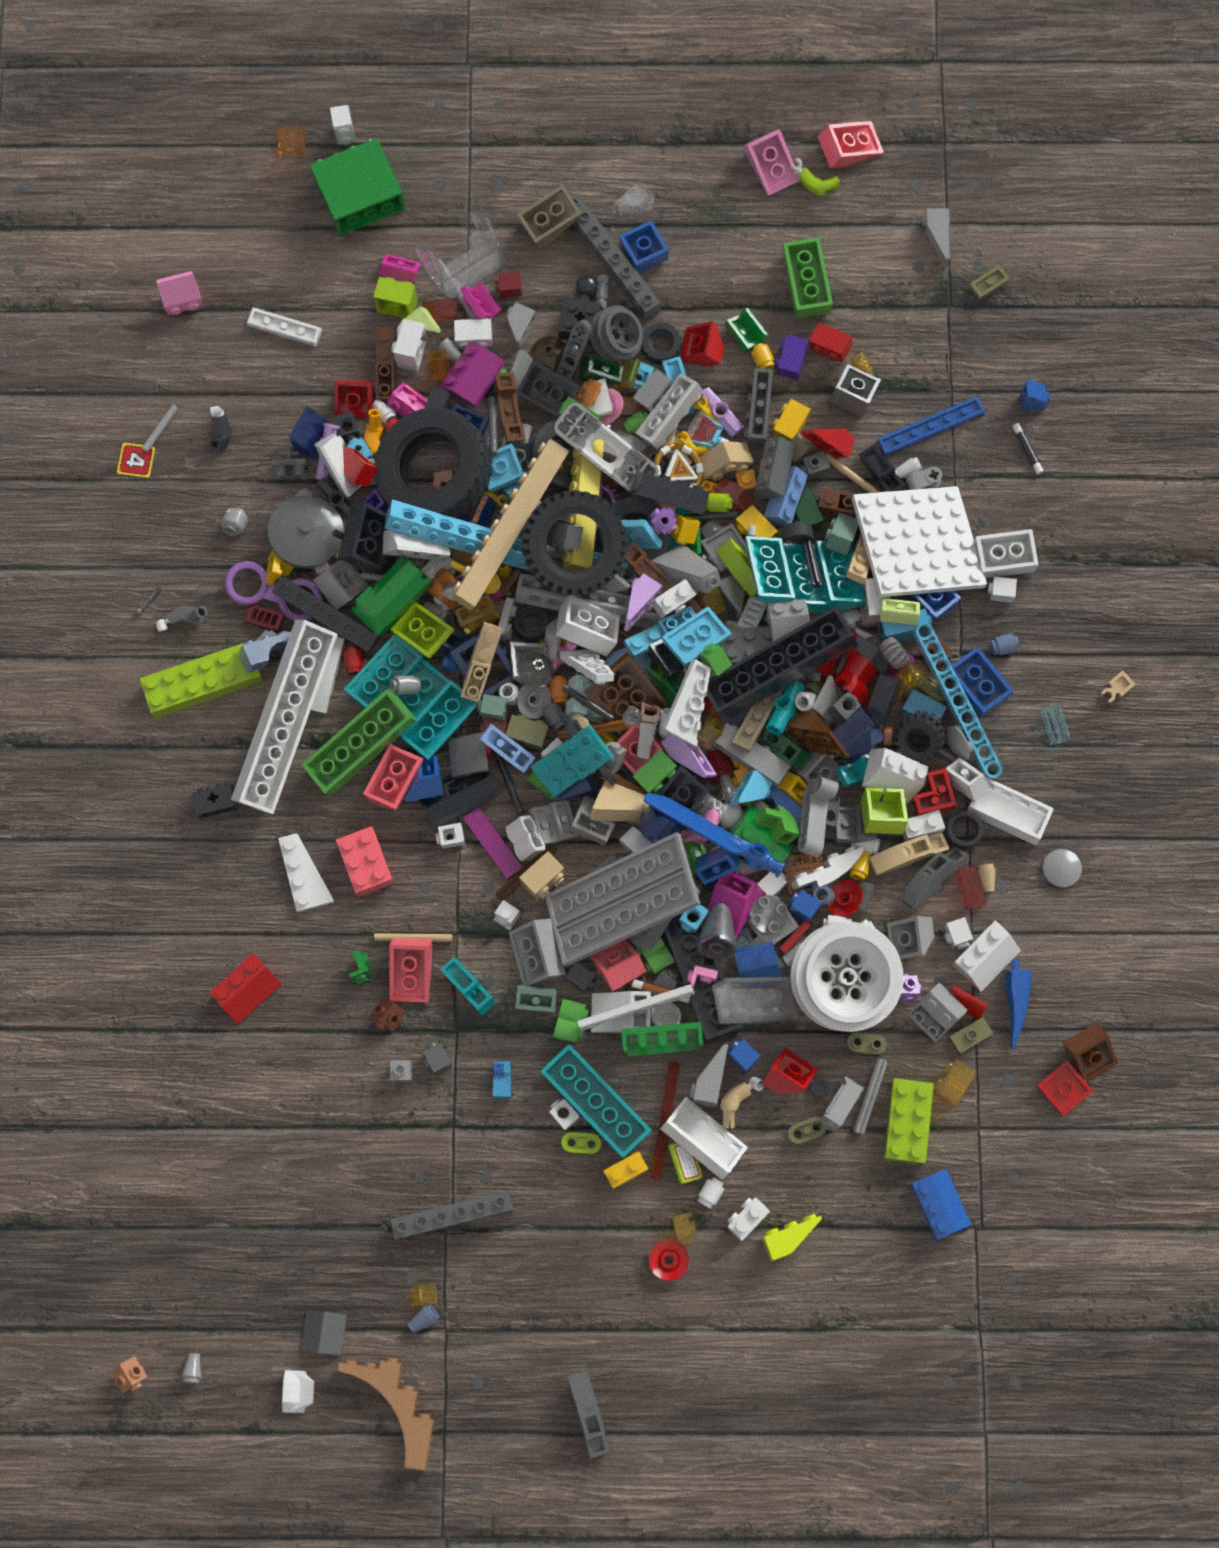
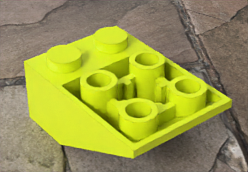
[762,1214,822,1262]

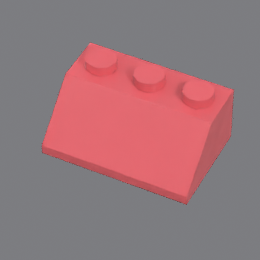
[363,744,423,810]

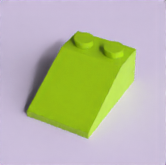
[391,602,454,659]

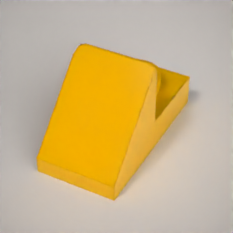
[265,550,294,585]

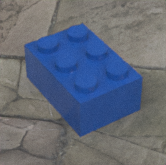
[948,647,1013,719]

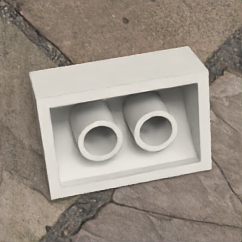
[314,433,362,497]
[383,530,450,560]
[862,748,928,804]
[952,920,1021,992]

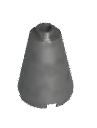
[697,903,737,960]

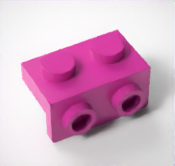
[459,282,501,319]

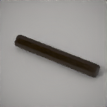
[495,843,557,901]

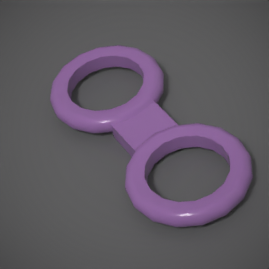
[225,561,323,622]

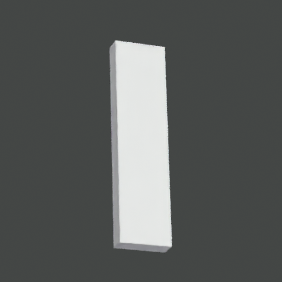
[247,308,322,347]

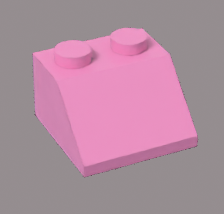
[156,271,203,315]

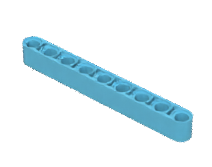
[913,623,1002,778]

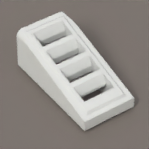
[736,596,767,628]

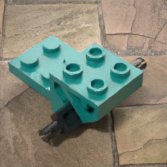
[531,712,618,797]

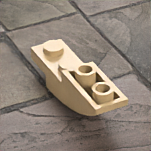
[846,532,870,584]
[461,622,503,702]
[869,832,949,876]

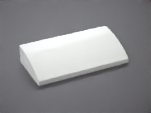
[967,777,1054,846]
[661,1097,748,1180]

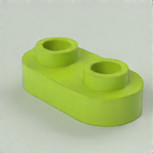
[562,1132,601,1154]

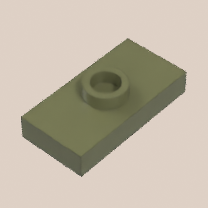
[949,1017,994,1054]

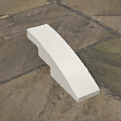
[311,637,345,713]

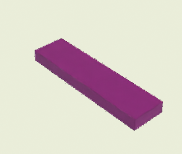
[463,807,523,880]

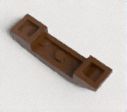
[495,372,526,443]
[624,541,678,595]

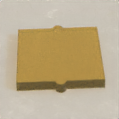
[613,359,641,391]

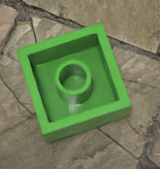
[633,749,680,794]

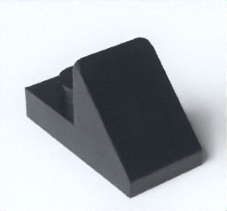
[648,639,685,679]

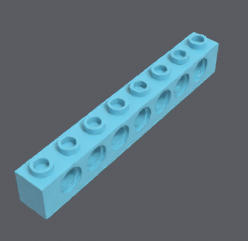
[385,500,530,571]

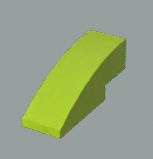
[717,538,757,598]

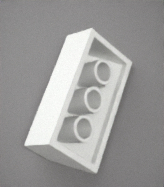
[635,373,703,450]

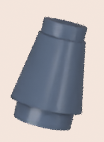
[408,1305,439,1333]

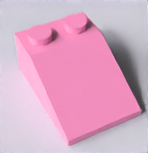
[743,129,800,196]

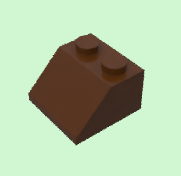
[1063,1023,1118,1082]

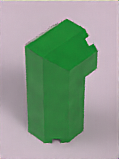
[351,555,433,637]

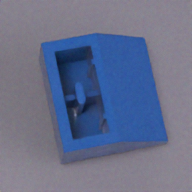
[404,755,443,802]

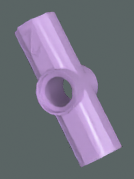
[698,387,745,439]

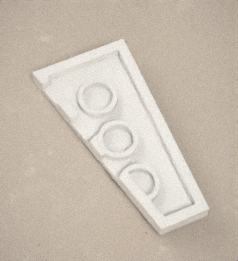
[662,659,711,747]

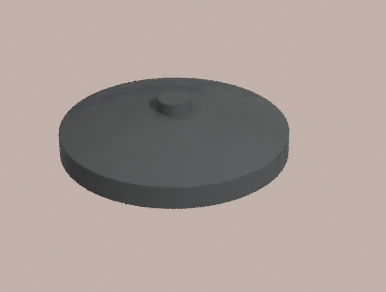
[268,495,343,569]

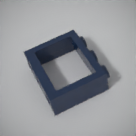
[448,632,515,700]

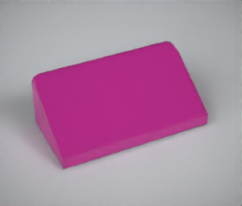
[380,254,421,283]

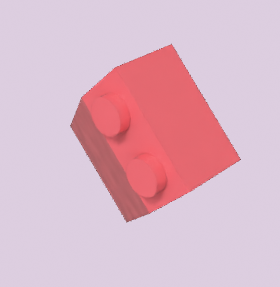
[818,121,884,168]
[390,938,432,1003]

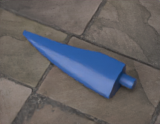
[1006,960,1032,1049]

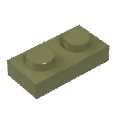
[969,265,1010,301]

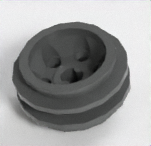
[590,305,643,363]

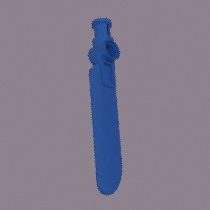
[643,793,786,878]

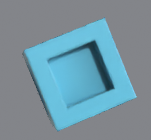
[679,905,709,933]

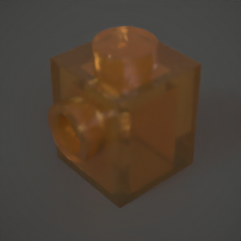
[428,349,450,380]

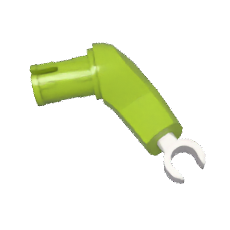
[790,158,840,196]

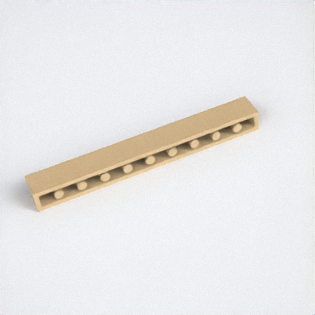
[451,439,569,610]

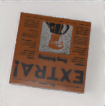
[784,853,828,896]

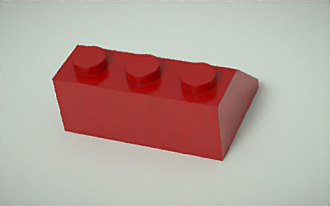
[209,953,282,1024]

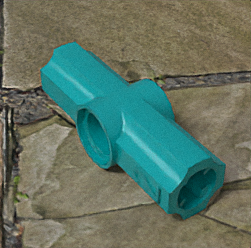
[766,681,805,736]

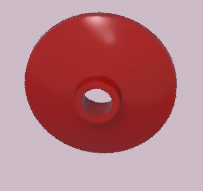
[828,880,863,917]
[649,1240,689,1281]

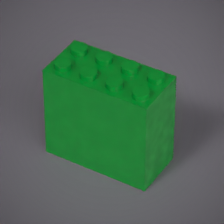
[310,138,406,236]

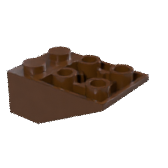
[787,709,849,758]

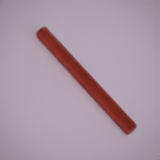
[651,1062,680,1180]

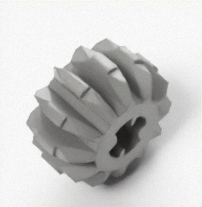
[879,637,911,669]

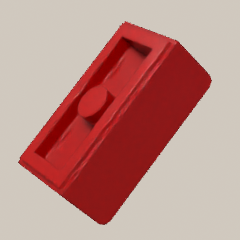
[950,986,988,1020]

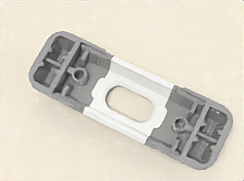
[554,403,659,496]

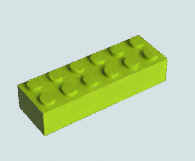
[140,643,263,719]

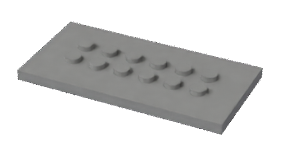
[545,832,700,967]

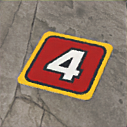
[117,443,155,477]

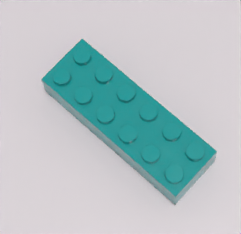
[540,1044,652,1160]

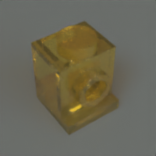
[672,1212,696,1244]

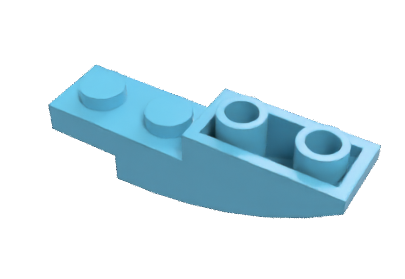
[624,606,696,659]

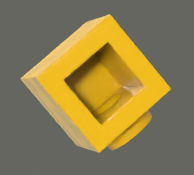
[671,514,700,545]

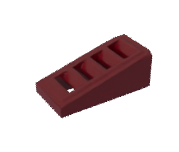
[244,604,286,634]

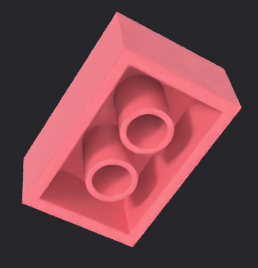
[336,826,394,897]

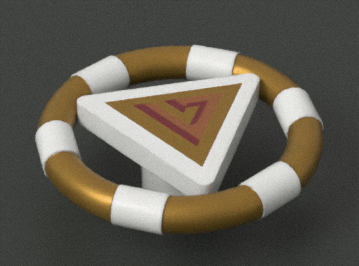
[653,443,704,487]

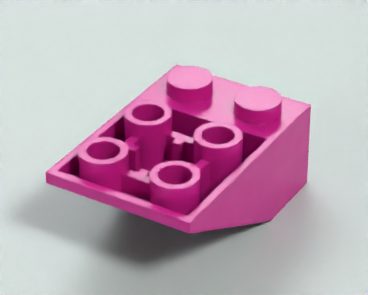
[703,872,764,939]

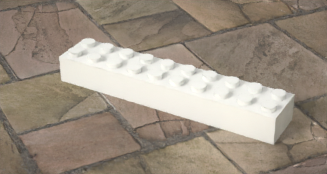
[231,620,337,814]

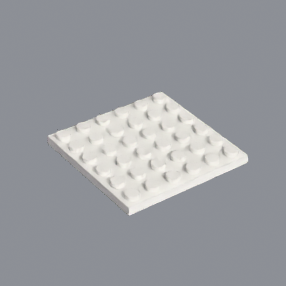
[851,486,987,597]

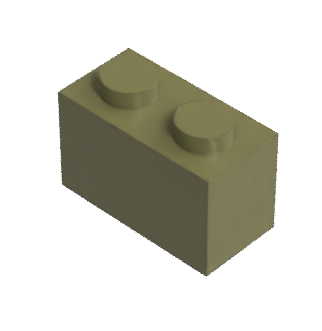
[505,714,549,751]

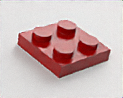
[1037,1061,1093,1117]

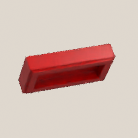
[779,921,811,956]

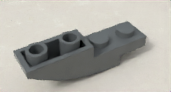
[900,846,970,909]
[567,1370,610,1458]

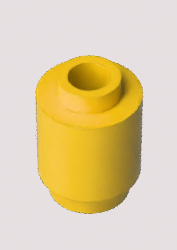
[751,343,775,369]

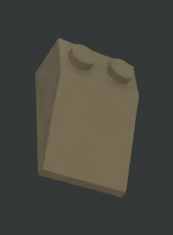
[517,185,582,250]

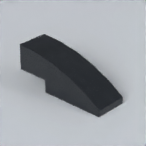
[859,445,907,492]

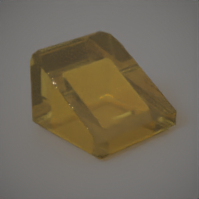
[412,1284,437,1306]

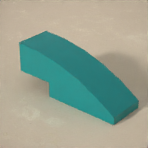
[440,957,496,1016]

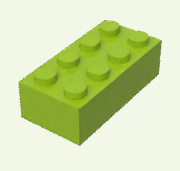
[883,1078,934,1165]

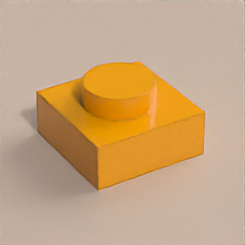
[735,469,757,493]

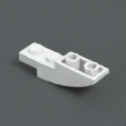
[791,846,864,890]

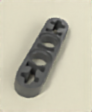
[557,320,592,381]

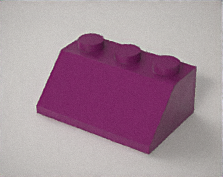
[440,343,506,407]

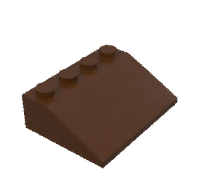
[584,652,668,737]

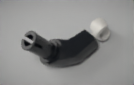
[209,406,232,451]

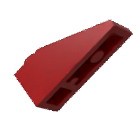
[800,428,855,459]

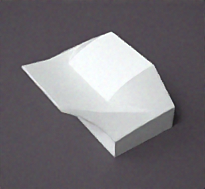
[282,1370,314,1413]

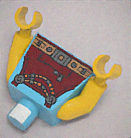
[676,396,729,456]

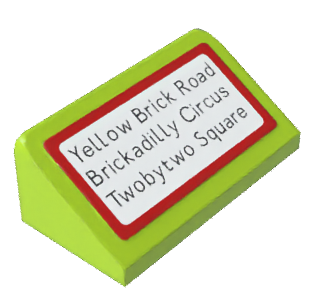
[669,1143,702,1184]

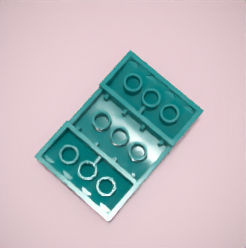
[745,536,866,613]
[344,634,479,761]

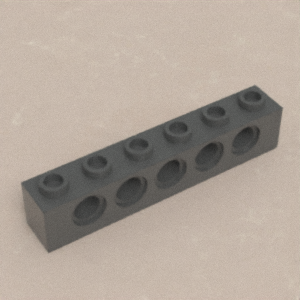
[390,1190,514,1240]

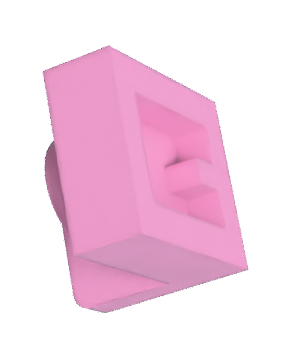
[687,966,718,988]

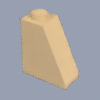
[590,780,649,822]

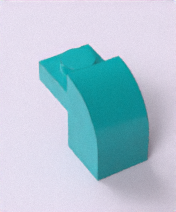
[836,754,869,788]

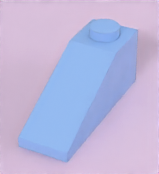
[479,724,535,773]

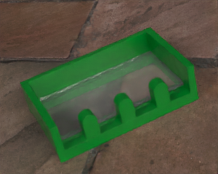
[621,1022,703,1057]

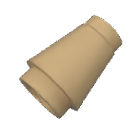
[977,864,996,892]

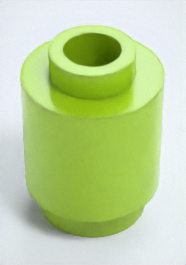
[705,493,733,512]

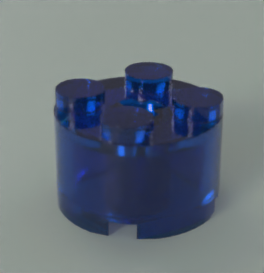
[638,805,682,841]

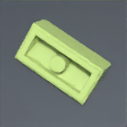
[880,598,920,625]

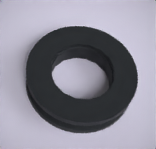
[527,420,574,493]
[598,496,671,567]

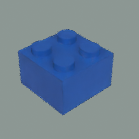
[619,220,669,274]

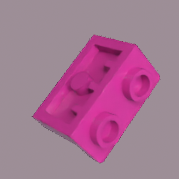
[386,382,427,417]

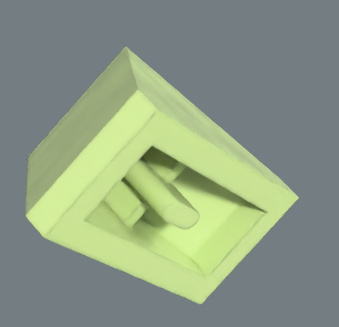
[400,306,441,333]

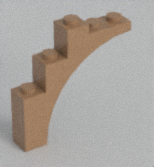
[338,1357,434,1471]

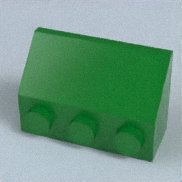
[729,803,794,863]

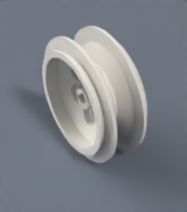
[790,922,903,1032]

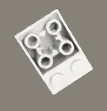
[591,991,651,1034]

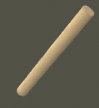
[826,454,880,493]
[374,933,453,942]

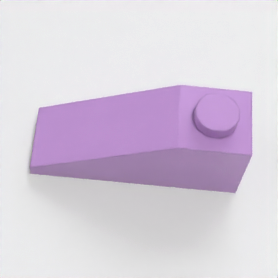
[624,574,662,631]
[661,734,717,778]

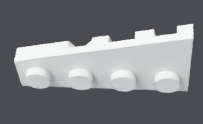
[560,649,614,684]
[278,833,335,913]

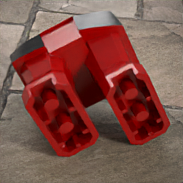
[816,629,891,710]

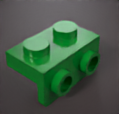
[724,308,768,352]
[348,949,372,985]

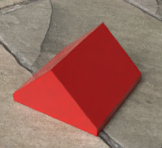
[334,380,374,418]

